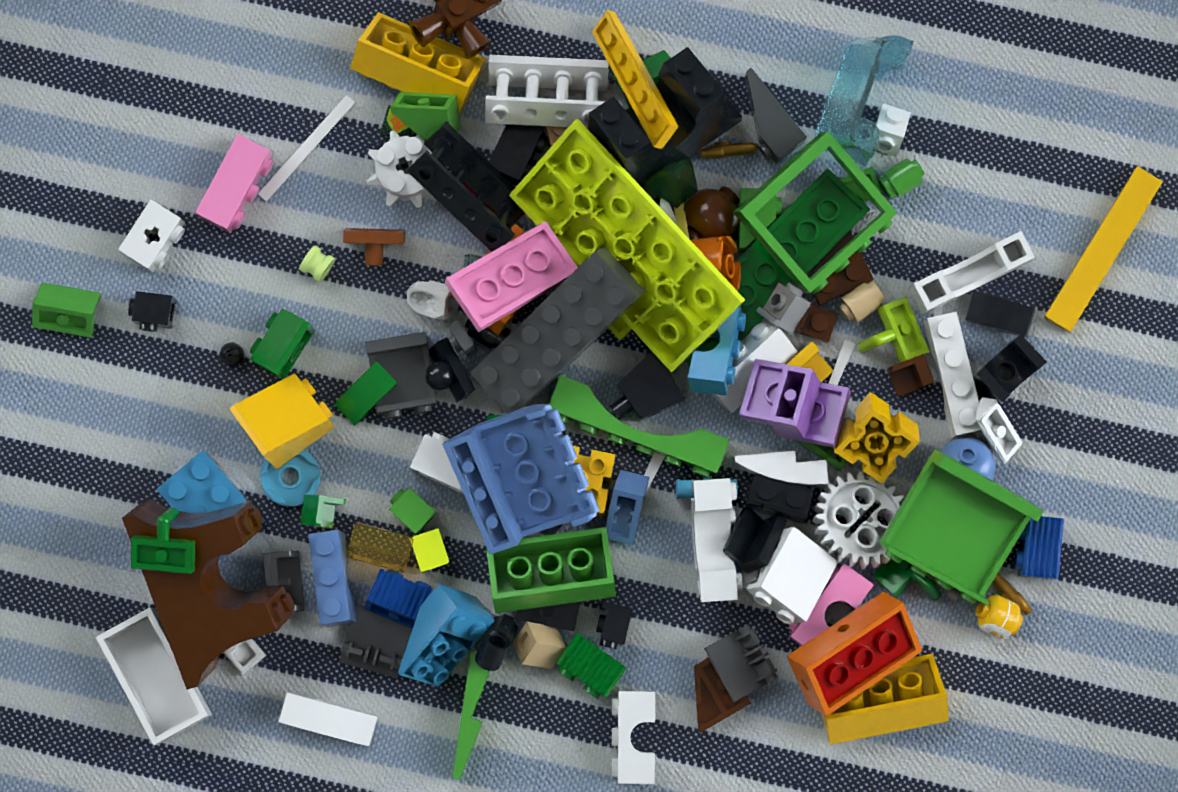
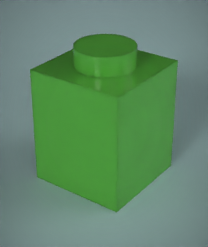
[389,487,437,535]

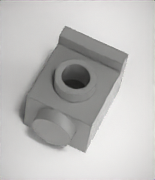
[756,282,811,334]

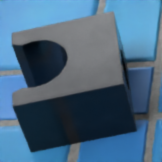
[973,334,1047,404]

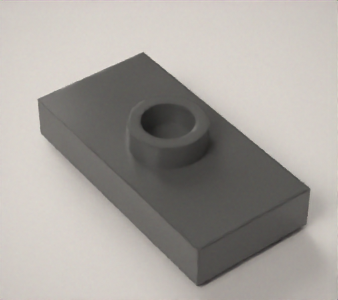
[447,321,476,358]

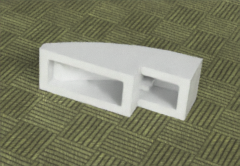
[733,451,829,487]
[278,692,378,746]

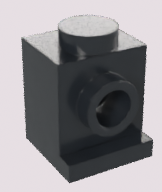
[596,602,633,649]

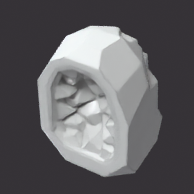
[407,280,459,320]

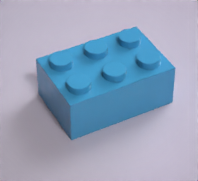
[156,450,265,560]

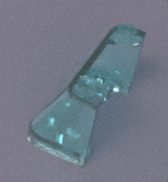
[814,35,914,166]

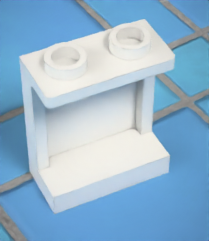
[747,527,838,625]

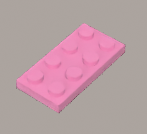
[444,221,578,332]

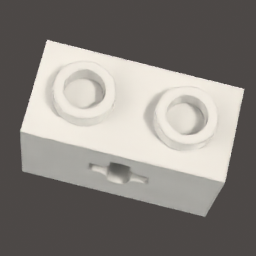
[118,199,185,273]

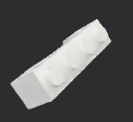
[909,231,1035,315]
[923,311,982,438]

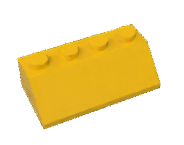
[350,12,487,115]
[822,654,949,745]

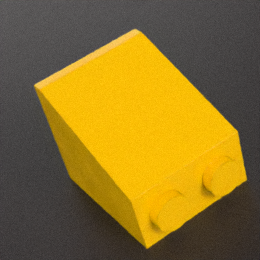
[229,373,335,470]

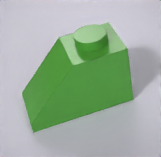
[390,92,461,140]
[737,188,782,252]

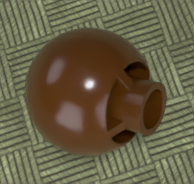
[684,186,739,243]

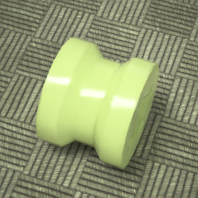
[299,245,336,283]

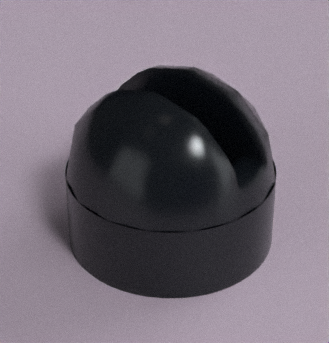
[220,342,245,367]

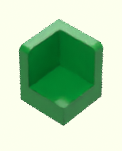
[300,495,346,529]

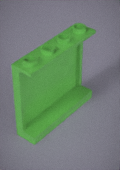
[879,448,1044,605]

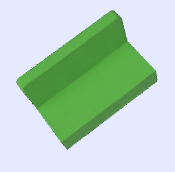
[32,283,100,338]

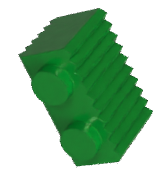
[556,633,627,699]

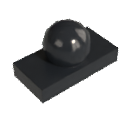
[425,337,475,402]

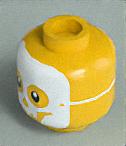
[975,594,1023,639]

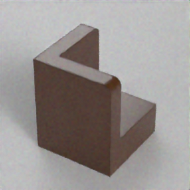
[887,354,935,397]

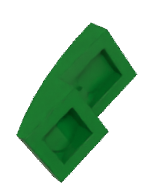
[334,361,398,426]

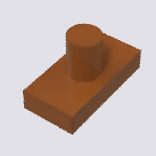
[343,228,406,265]

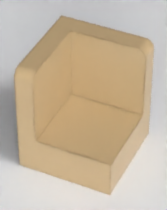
[513,621,566,669]

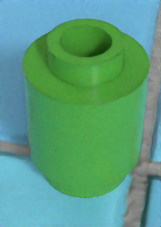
[878,158,925,199]

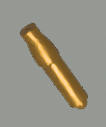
[700,141,759,159]
[992,572,1033,615]

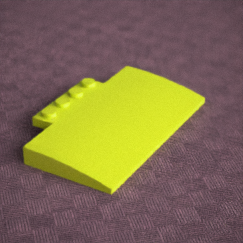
[509,119,745,372]

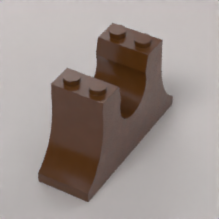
[122,499,294,690]

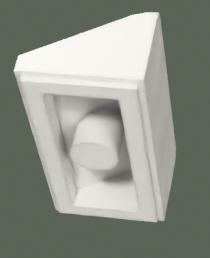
[975,397,1022,464]

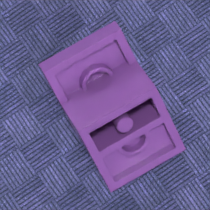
[739,359,851,448]

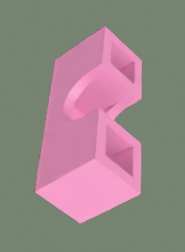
[788,563,874,646]

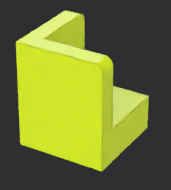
[410,528,449,573]

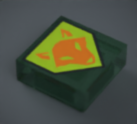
[380,105,413,137]

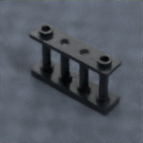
[406,121,525,252]

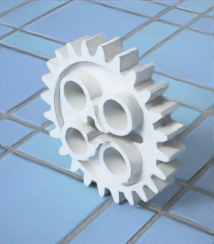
[812,472,904,569]

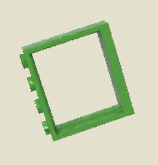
[733,131,897,294]

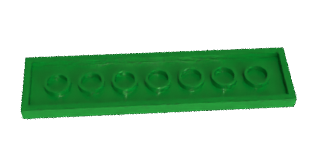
[685,168,870,367]

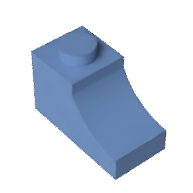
[606,470,650,545]

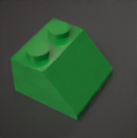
[250,308,315,380]

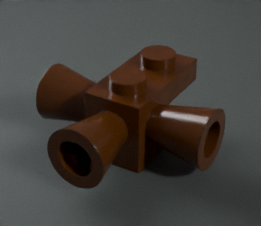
[409,0,502,59]

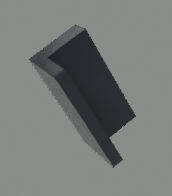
[723,506,787,574]

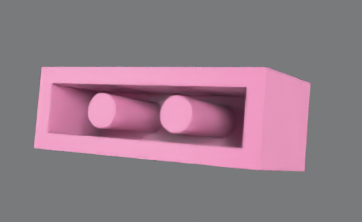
[195,134,274,234]

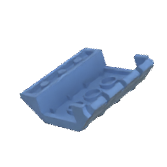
[442,404,600,554]

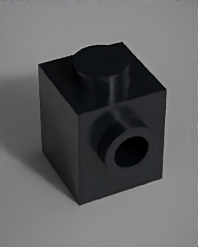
[128,291,176,332]

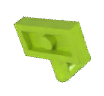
[857,297,930,363]

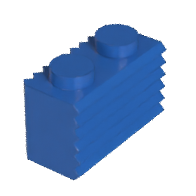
[1014,516,1064,580]
[365,569,433,629]

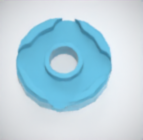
[261,450,321,507]

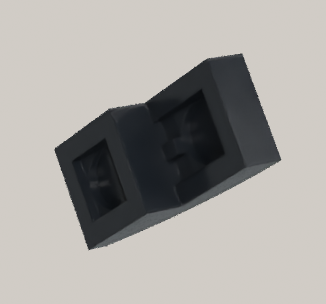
[965,291,1035,338]

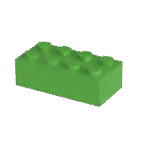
[486,527,616,613]

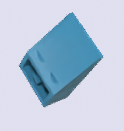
[398,584,495,687]

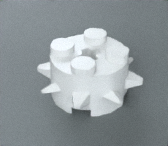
[366,130,432,208]

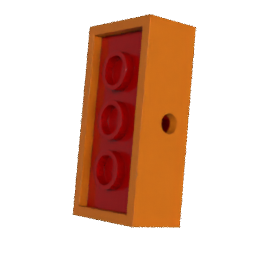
[787,591,923,716]

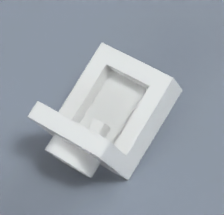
[869,103,911,156]

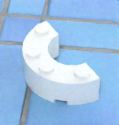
[691,478,743,602]

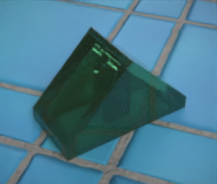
[644,158,698,208]

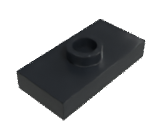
[515,602,580,631]

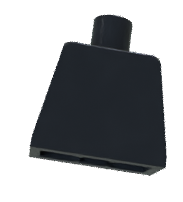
[609,352,685,421]

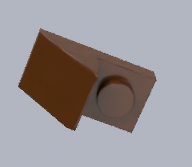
[794,300,838,343]

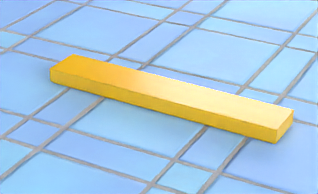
[592,10,678,149]
[1044,166,1163,333]

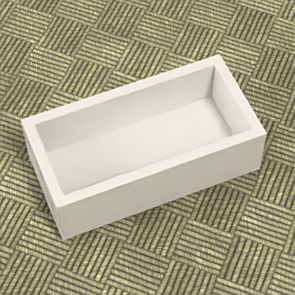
[96,607,212,745]

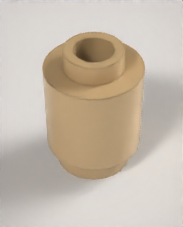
[839,281,885,323]

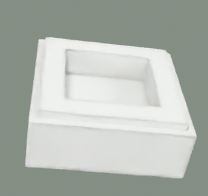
[223,639,267,675]

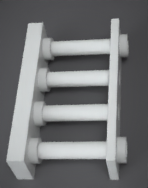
[485,55,609,128]

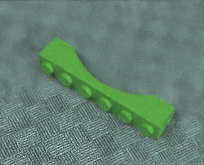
[549,375,730,478]

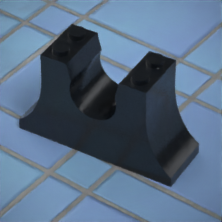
[588,47,742,188]

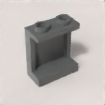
[365,332,438,419]

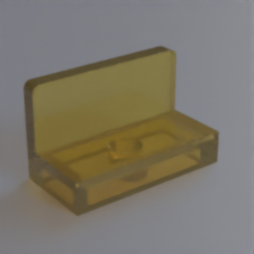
[346,522,414,573]

